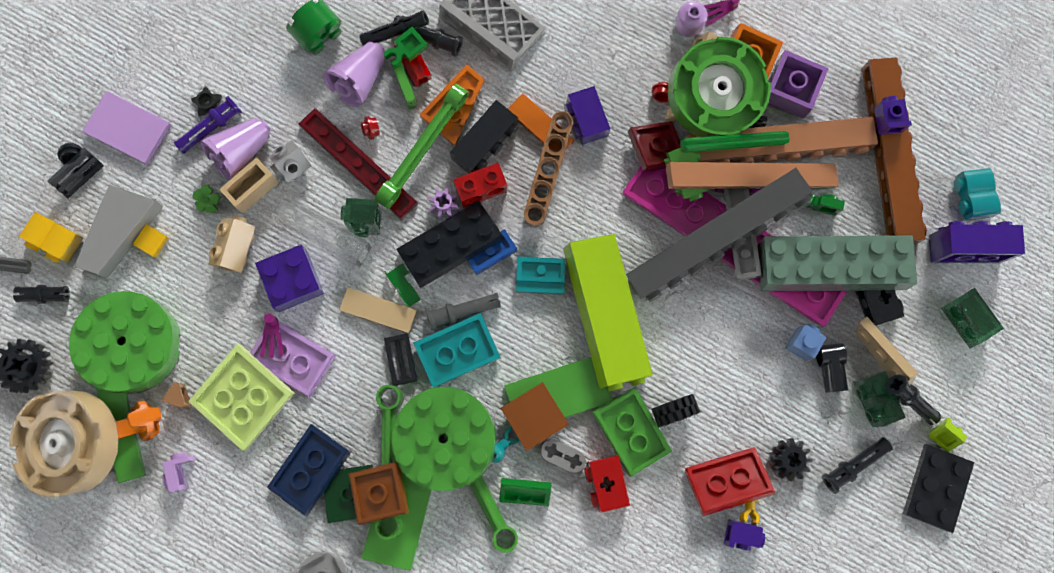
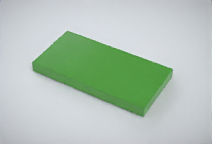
[504,357,612,418]
[361,470,432,571]

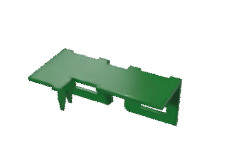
[384,264,421,307]

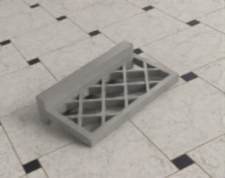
[439,0,546,72]

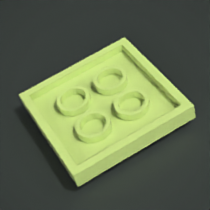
[188,344,295,451]

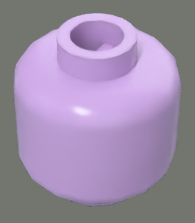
[675,1,708,37]

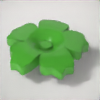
[192,184,222,213]

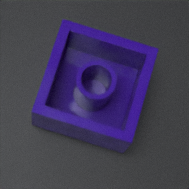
[255,244,324,312]

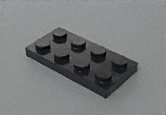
[396,201,504,288]

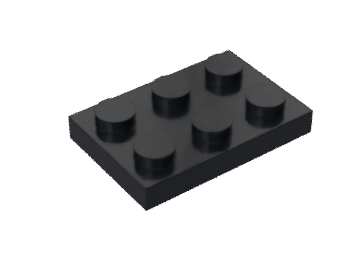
[902,444,975,533]

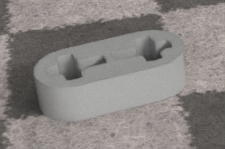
[540,440,586,473]

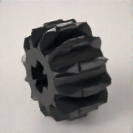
[768,438,813,481]

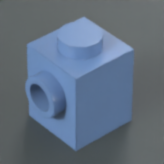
[785,324,827,361]

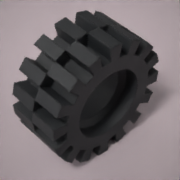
[651,394,700,428]

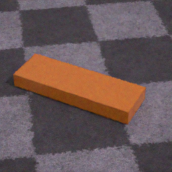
[507,93,575,152]

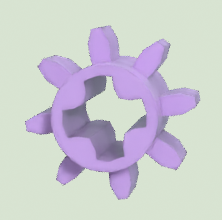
[429,188,458,219]

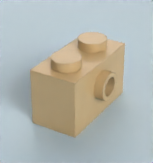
[219,157,279,214]

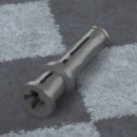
[426,293,501,330]

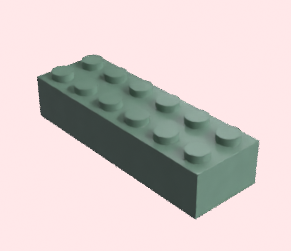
[758,236,918,291]

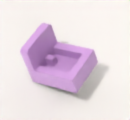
[162,452,195,493]

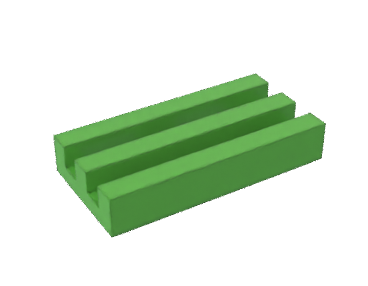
[390,58,417,110]

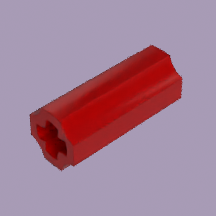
[393,43,432,87]

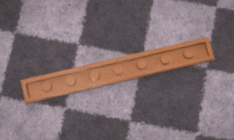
[666,162,839,189]

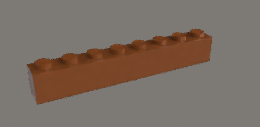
[861,57,927,245]

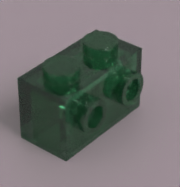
[341,198,382,238]
[941,288,1004,349]
[853,371,906,427]

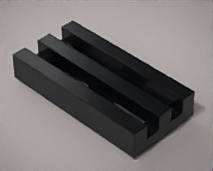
[47,148,104,199]
[384,333,418,386]

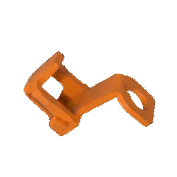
[115,401,162,442]

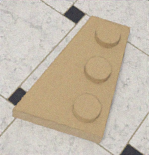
[856,317,918,384]

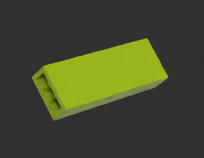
[563,234,653,392]

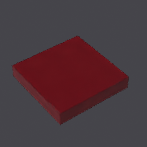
[628,121,681,172]

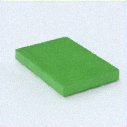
[592,387,672,477]

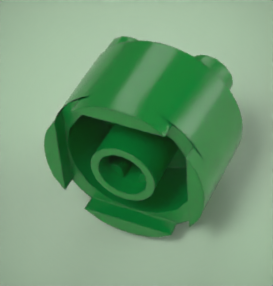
[286,0,342,55]

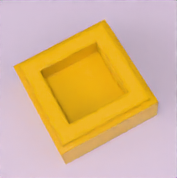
[133,224,169,258]

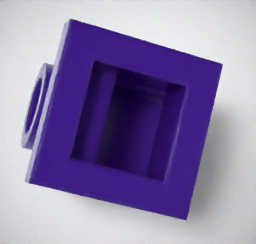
[874,96,912,135]
[723,520,765,551]

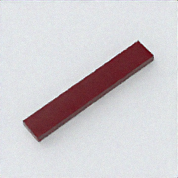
[298,108,418,221]

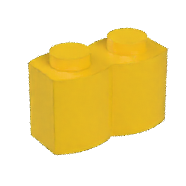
[18,212,83,263]

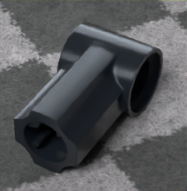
[816,343,848,393]

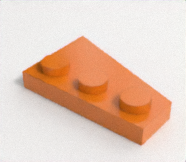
[419,64,484,147]

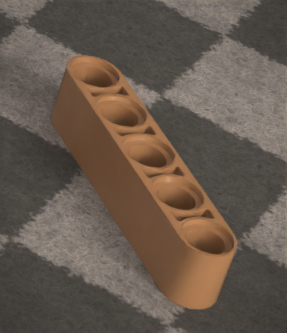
[524,111,573,228]

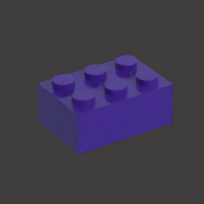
[929,221,1025,263]

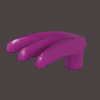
[704,0,740,26]
[260,313,283,358]

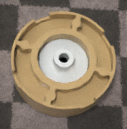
[10,391,118,497]

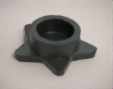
[191,87,222,116]

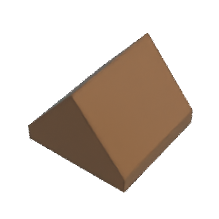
[162,382,191,409]

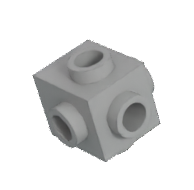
[269,140,312,183]

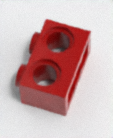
[453,163,507,209]

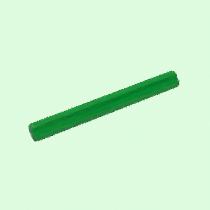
[680,131,790,153]

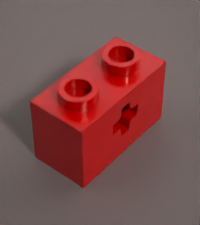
[584,455,630,513]

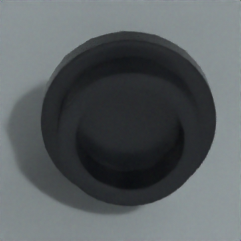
[57,142,82,165]

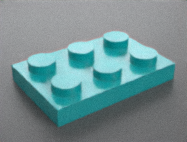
[413,313,501,388]

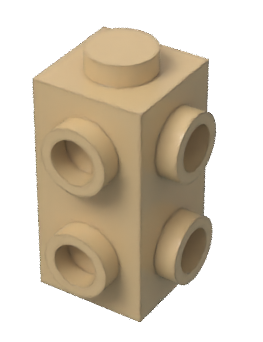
[208,215,255,273]

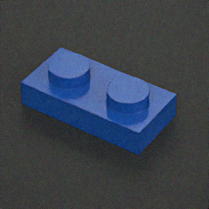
[467,229,518,276]

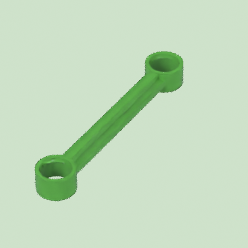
[375,83,469,209]
[374,385,404,540]
[443,435,518,553]

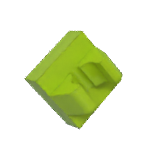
[928,418,967,452]

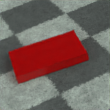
[685,447,775,516]

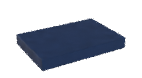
[267,424,351,516]

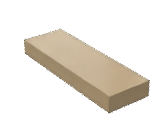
[339,287,417,334]

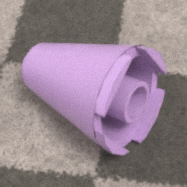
[323,42,385,108]
[200,118,271,180]

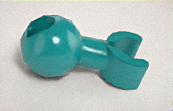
[492,427,520,463]

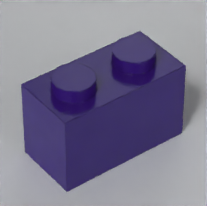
[564,86,611,145]

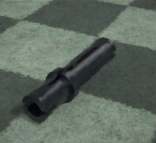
[360,10,429,46]

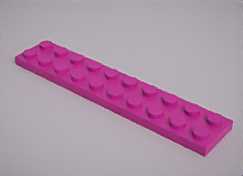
[622,166,847,328]

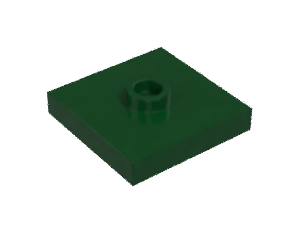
[324,465,373,524]

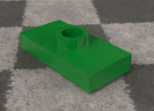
[499,478,552,506]

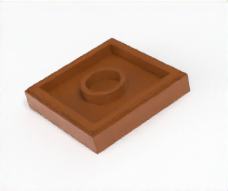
[500,382,569,451]
[349,462,409,525]

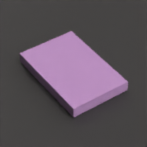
[82,91,171,165]
[250,322,336,398]

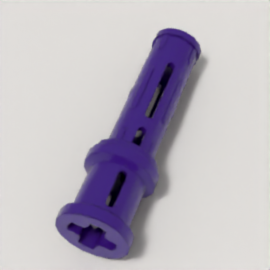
[173,96,242,154]

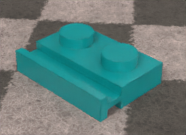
[516,257,566,295]

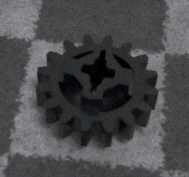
[0,339,53,394]

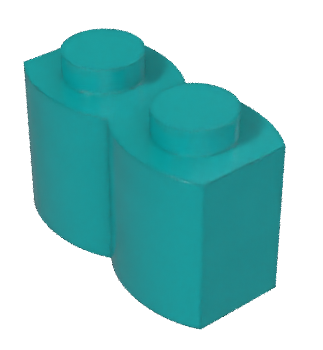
[953,168,1001,221]

